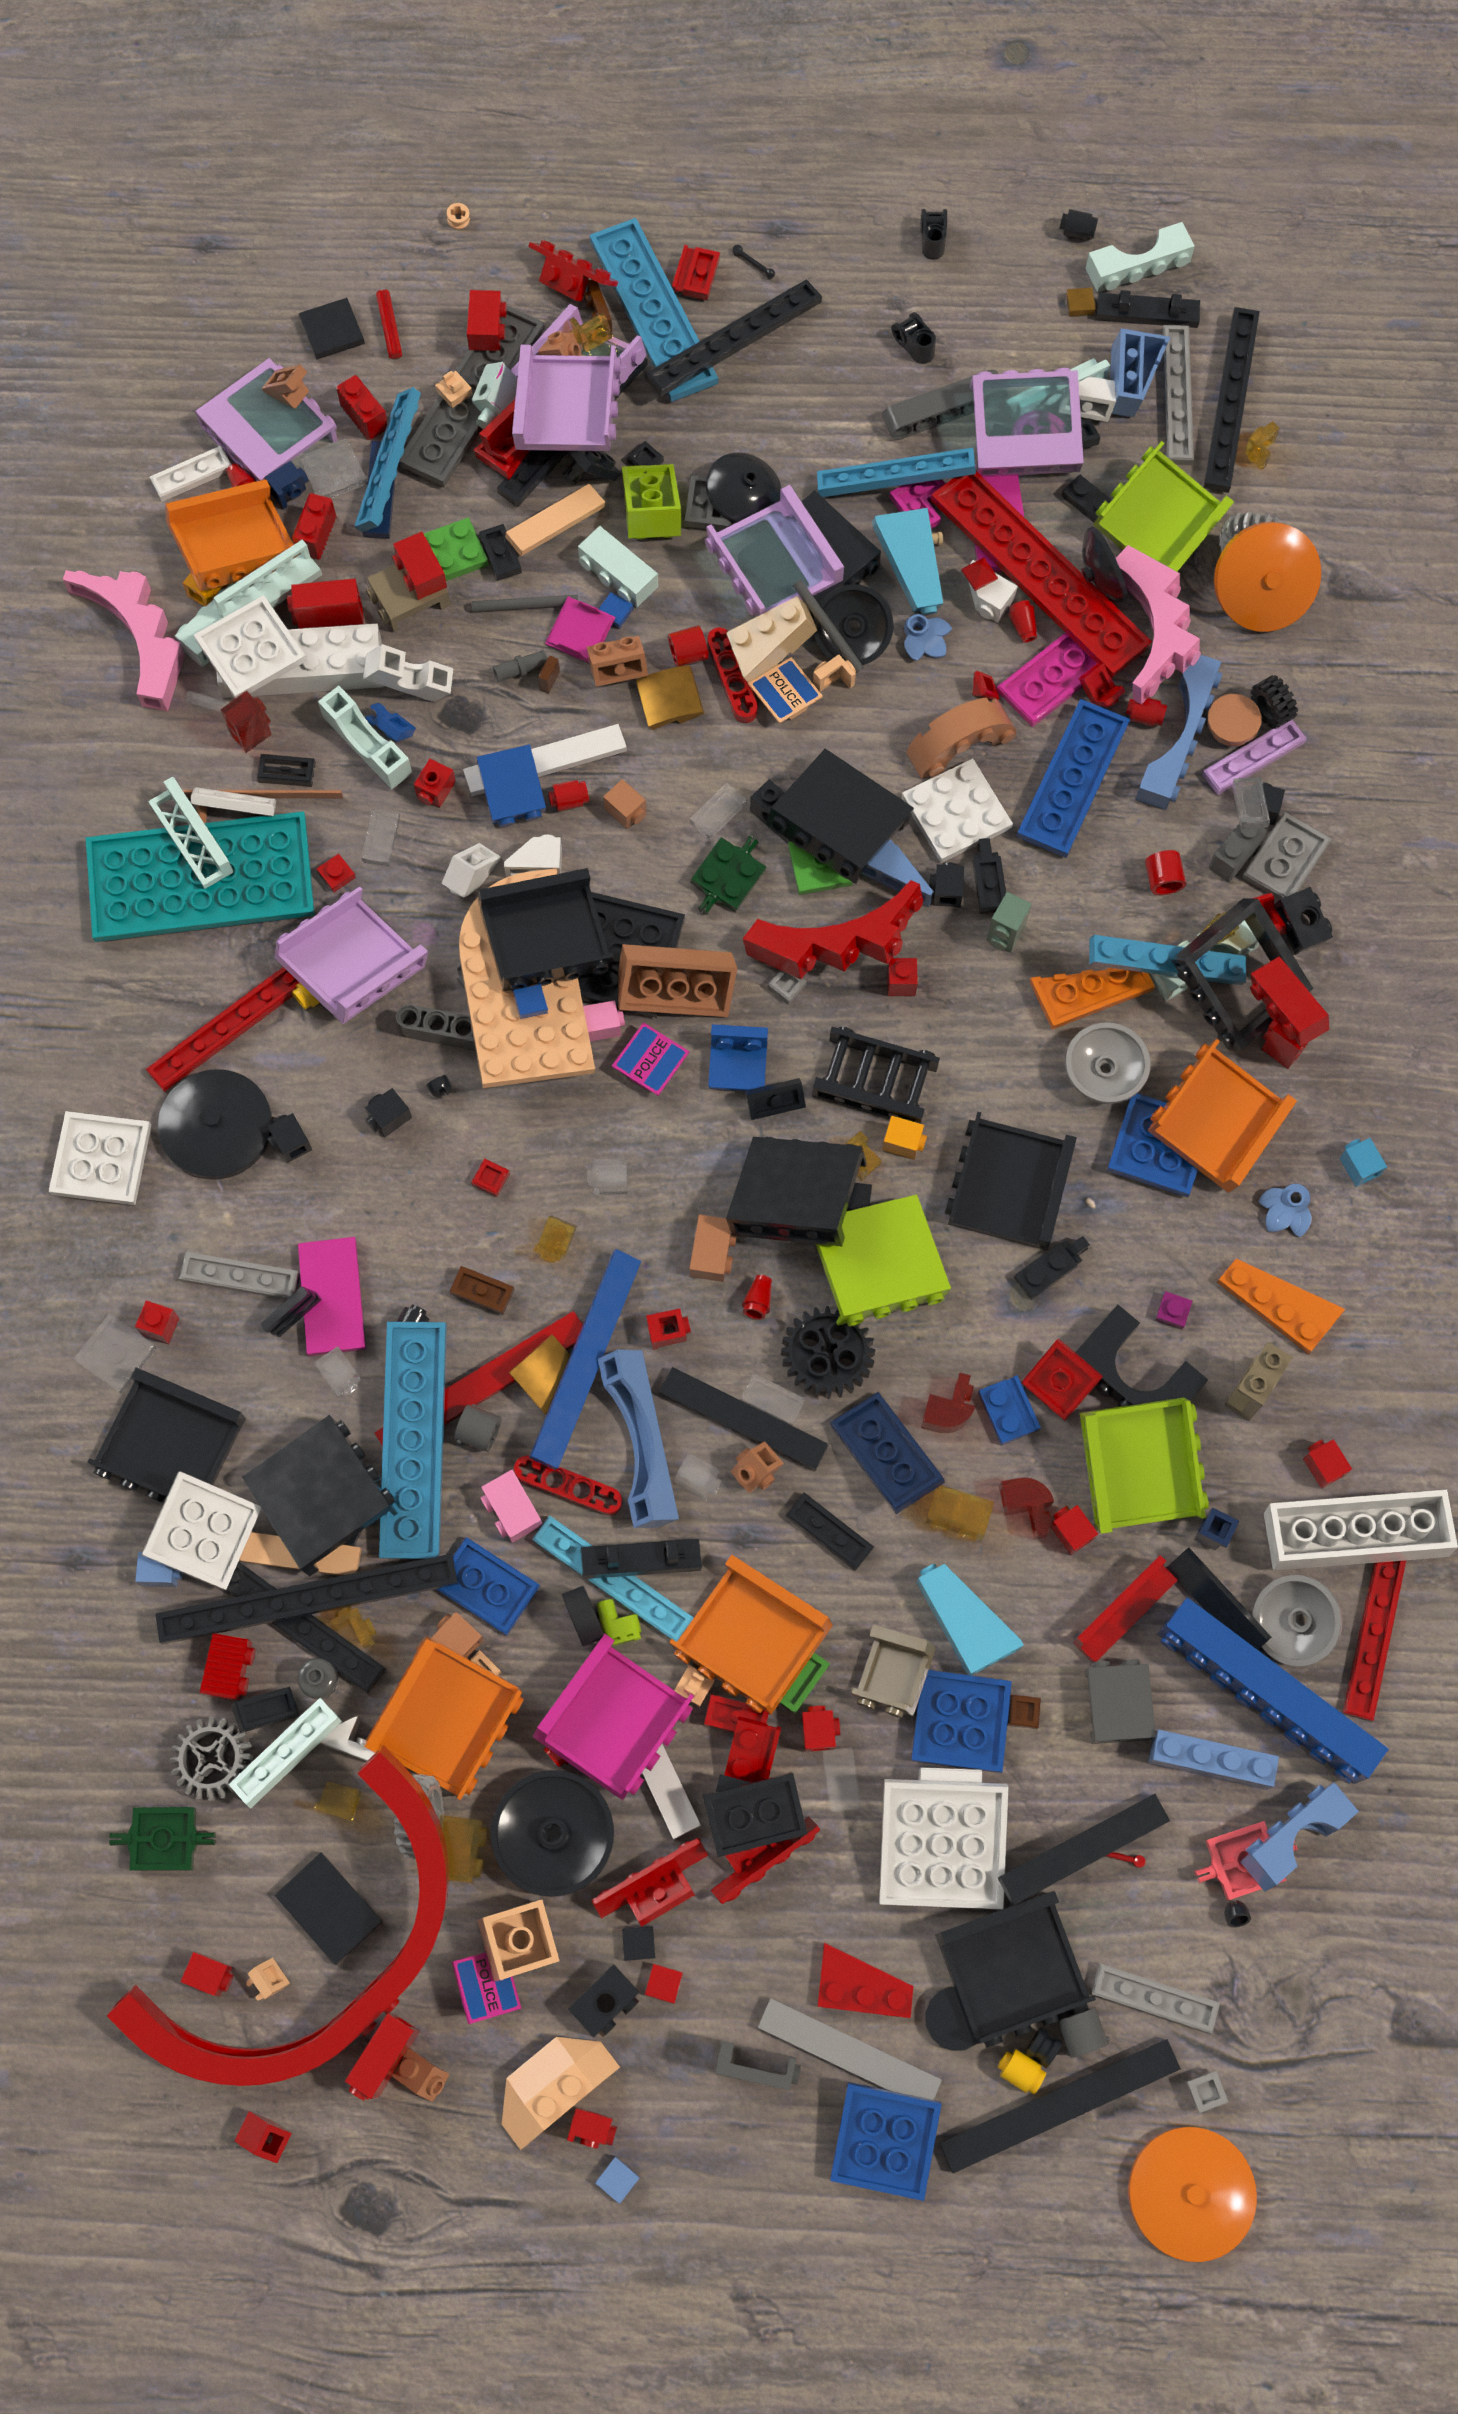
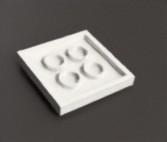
[194,595,307,701]
[901,759,1013,863]
[49,1111,151,1205]
[141,1471,261,1590]

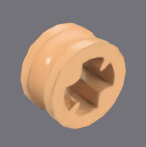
[447,203,470,229]

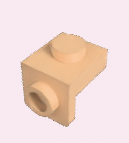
[813,655,856,692]

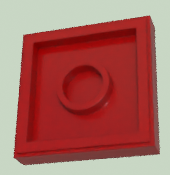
[1021,1338,1103,1421]

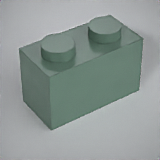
[987,892,1032,953]

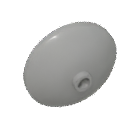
[1065,1023,1151,1104]
[1253,1575,1343,1666]

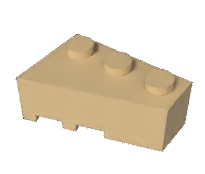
[726,596,817,683]

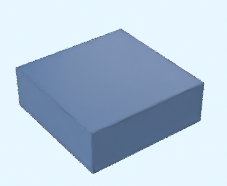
[595,2157,640,2204]

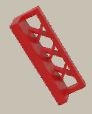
[479,398,523,464]
[1073,1555,1178,1663]

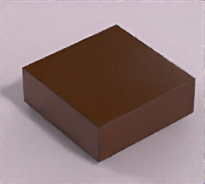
[538,656,560,694]
[1007,1694,1041,1729]

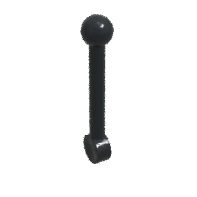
[733,245,775,279]

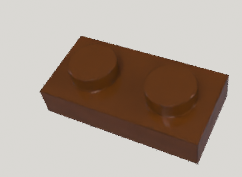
[584,279,612,336]
[449,1266,515,1315]

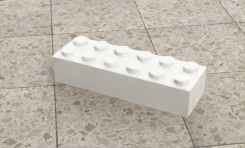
[217,624,384,698]
[1264,1490,1458,1571]

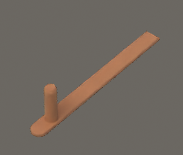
[182,790,343,823]

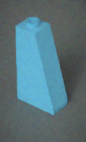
[872,508,943,615]
[916,1564,1024,1676]

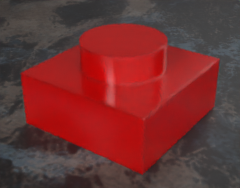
[316,853,356,893]

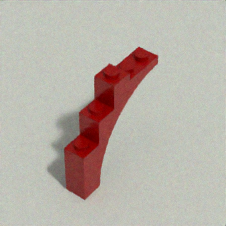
[742,880,923,980]

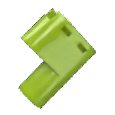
[596,1599,642,1647]

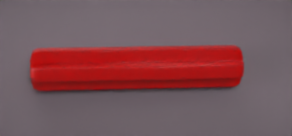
[376,289,402,359]

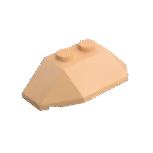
[502,2037,620,2150]

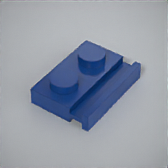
[978,1375,1041,1446]

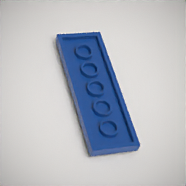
[1016,699,1130,858]

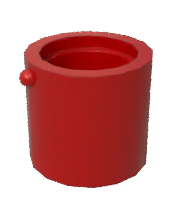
[668,625,709,667]
[1145,850,1187,895]

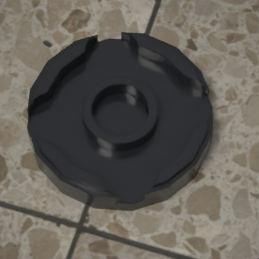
[925,1987,976,2051]

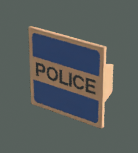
[748,657,823,724]

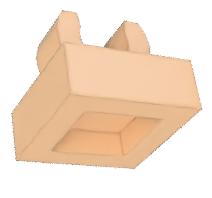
[435,371,473,408]
[674,1665,715,1707]
[246,1958,290,2000]

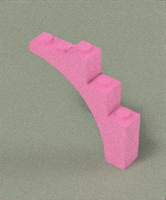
[1116,545,1201,704]
[63,570,185,712]

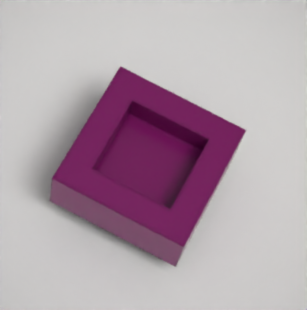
[1155,1291,1193,1330]

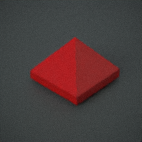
[961,557,998,591]
[972,671,999,700]

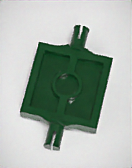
[690,836,766,915]
[109,1807,216,1871]

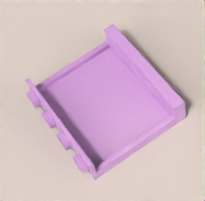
[512,345,622,451]
[274,887,428,1024]

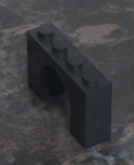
[1075,1304,1208,1407]

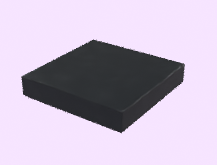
[299,298,365,360]

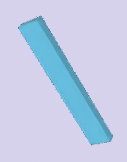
[532,1515,693,1642]

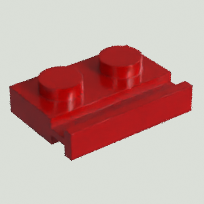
[672,244,720,301]
[724,1716,781,1782]

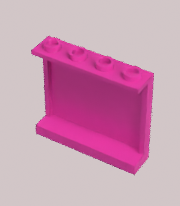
[533,1634,694,1801]

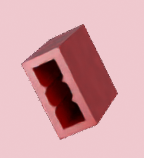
[287,578,364,629]
[345,2013,420,2101]

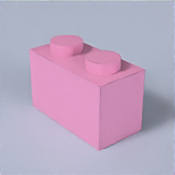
[480,1470,543,1543]

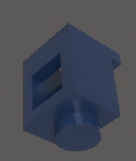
[265,461,309,510]
[1194,1507,1239,1550]

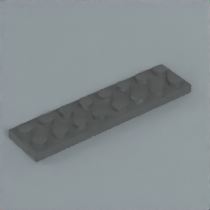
[398,306,545,487]

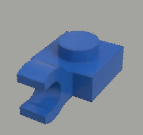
[365,703,416,741]

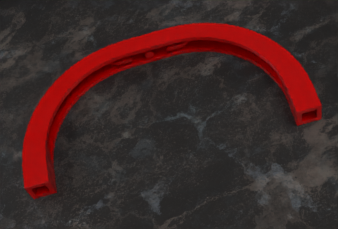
[107,1745,449,2086]

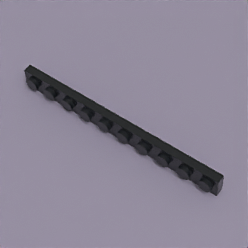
[155,1554,458,1645]

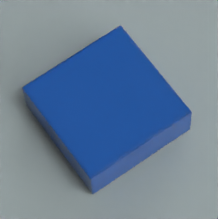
[598,592,634,629]
[513,984,548,1019]

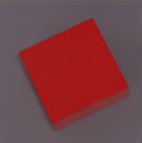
[471,1158,510,1197]
[645,1964,683,2004]

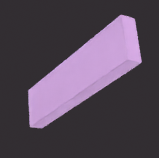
[1202,720,1307,795]

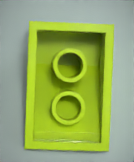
[622,464,681,539]

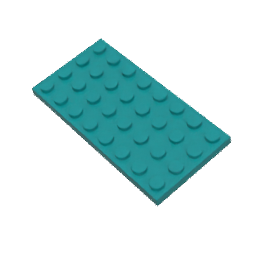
[85,811,315,942]

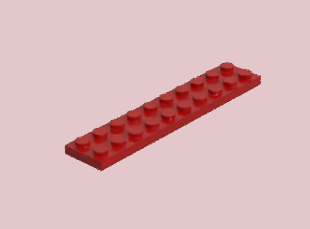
[931,471,1152,678]

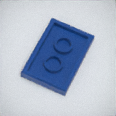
[436,1537,540,1636]

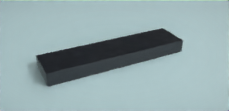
[1166,1547,1272,1650]

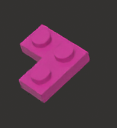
[889,479,946,529]

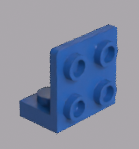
[708,1024,768,1091]

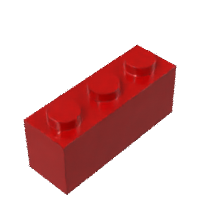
[1250,956,1330,1047]

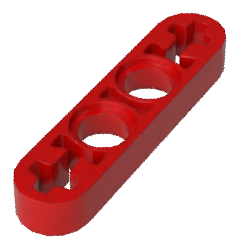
[707,627,758,723]
[514,1455,623,1516]

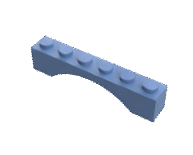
[1135,655,1223,810]
[598,1350,679,1528]

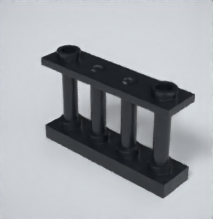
[812,1027,940,1124]

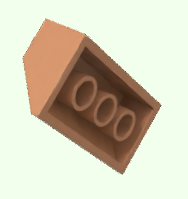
[618,944,737,1017]

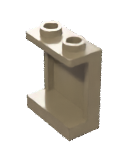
[366,564,451,632]
[1225,1342,1293,1421]
[851,1624,936,1718]

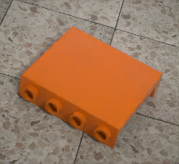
[165,479,301,591]
[1147,1039,1297,1193]
[669,1554,833,1715]
[364,1635,524,1800]

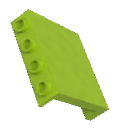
[1093,441,1234,572]
[816,1194,951,1326]
[1080,1397,1209,1534]

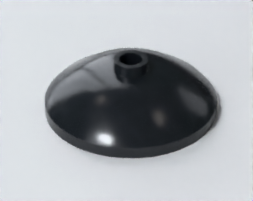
[706,452,782,526]
[1081,527,1128,603]
[814,584,894,665]

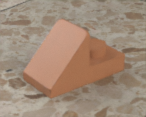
[262,364,309,408]

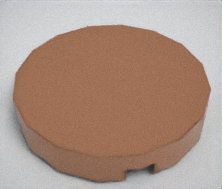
[1207,694,1261,746]

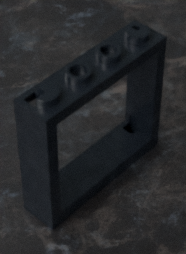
[1170,898,1314,1050]

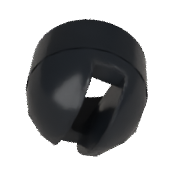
[426,1075,451,1099]
[1224,1900,1251,1928]

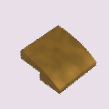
[636,665,705,730]
[509,1335,570,1416]

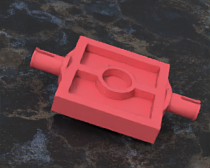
[1195,1821,1297,1901]

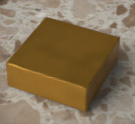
[1066,288,1095,316]

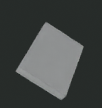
[1242,811,1331,900]

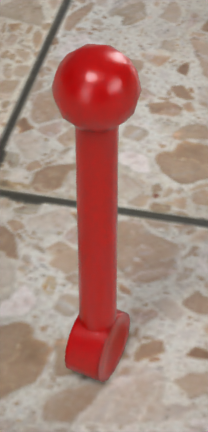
[1106,1852,1146,1868]

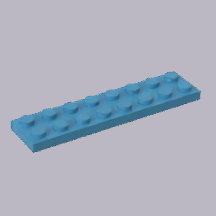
[589,218,718,402]
[379,1322,447,1559]

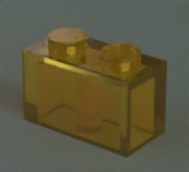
[925,1485,994,1542]
[442,1816,487,1885]

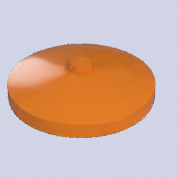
[1214,522,1321,632]
[1128,2127,1257,2262]

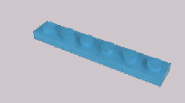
[354,387,421,532]
[817,448,976,497]
[1089,935,1246,986]

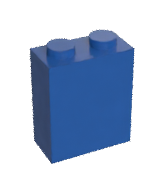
[477,744,546,827]

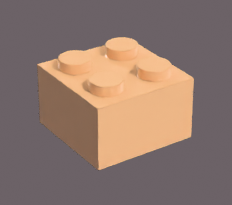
[477,1900,559,1982]

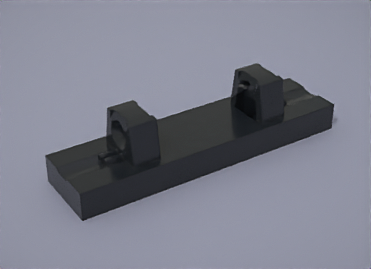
[1096,290,1200,328]
[580,1539,702,1579]

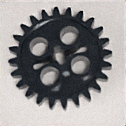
[781,1306,876,1399]

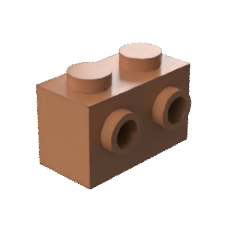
[587,636,648,687]

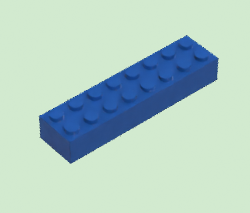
[1157,1597,1389,1784]

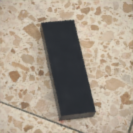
[786,1492,874,1571]

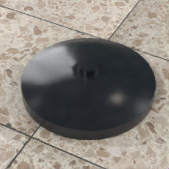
[158,1069,273,1180]
[491,1770,614,1897]

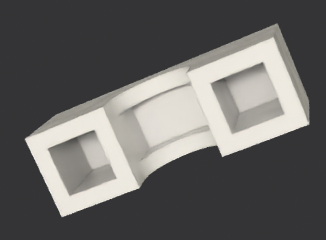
[363,644,453,702]

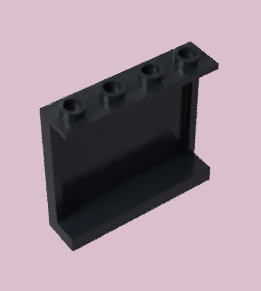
[738,490,881,621]
[766,748,914,884]
[478,868,614,991]
[945,1111,1077,1250]
[726,1137,867,1247]
[88,1367,246,1503]
[242,1415,398,1577]
[935,1890,1096,2048]

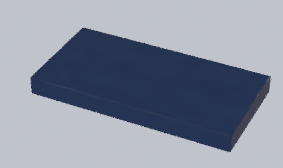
[830,1392,945,1514]

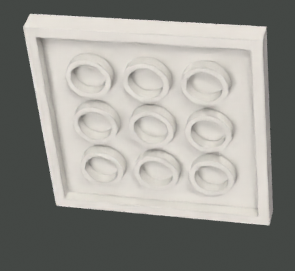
[879,1779,1008,1909]

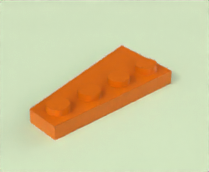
[1029,968,1155,1030]
[1217,1258,1345,1354]

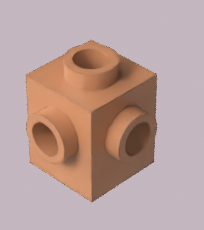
[538,331,582,356]
[730,1442,784,1493]

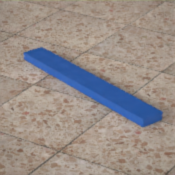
[529,1249,641,1470]

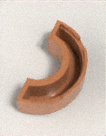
[907,698,1016,779]

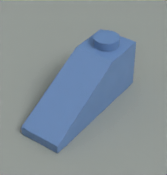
[861,839,933,907]

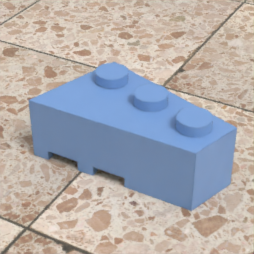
[1110,328,1171,417]

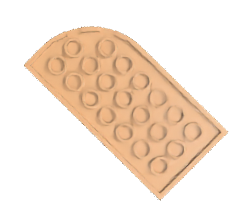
[459,869,595,1088]

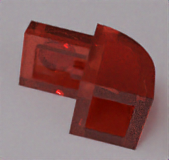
[921,1372,975,1433]
[999,1477,1054,1540]

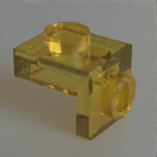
[569,313,613,352]
[1245,421,1280,469]
[533,1215,577,1263]
[330,1607,377,1649]

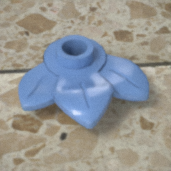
[904,614,952,661]
[1258,1184,1312,1237]

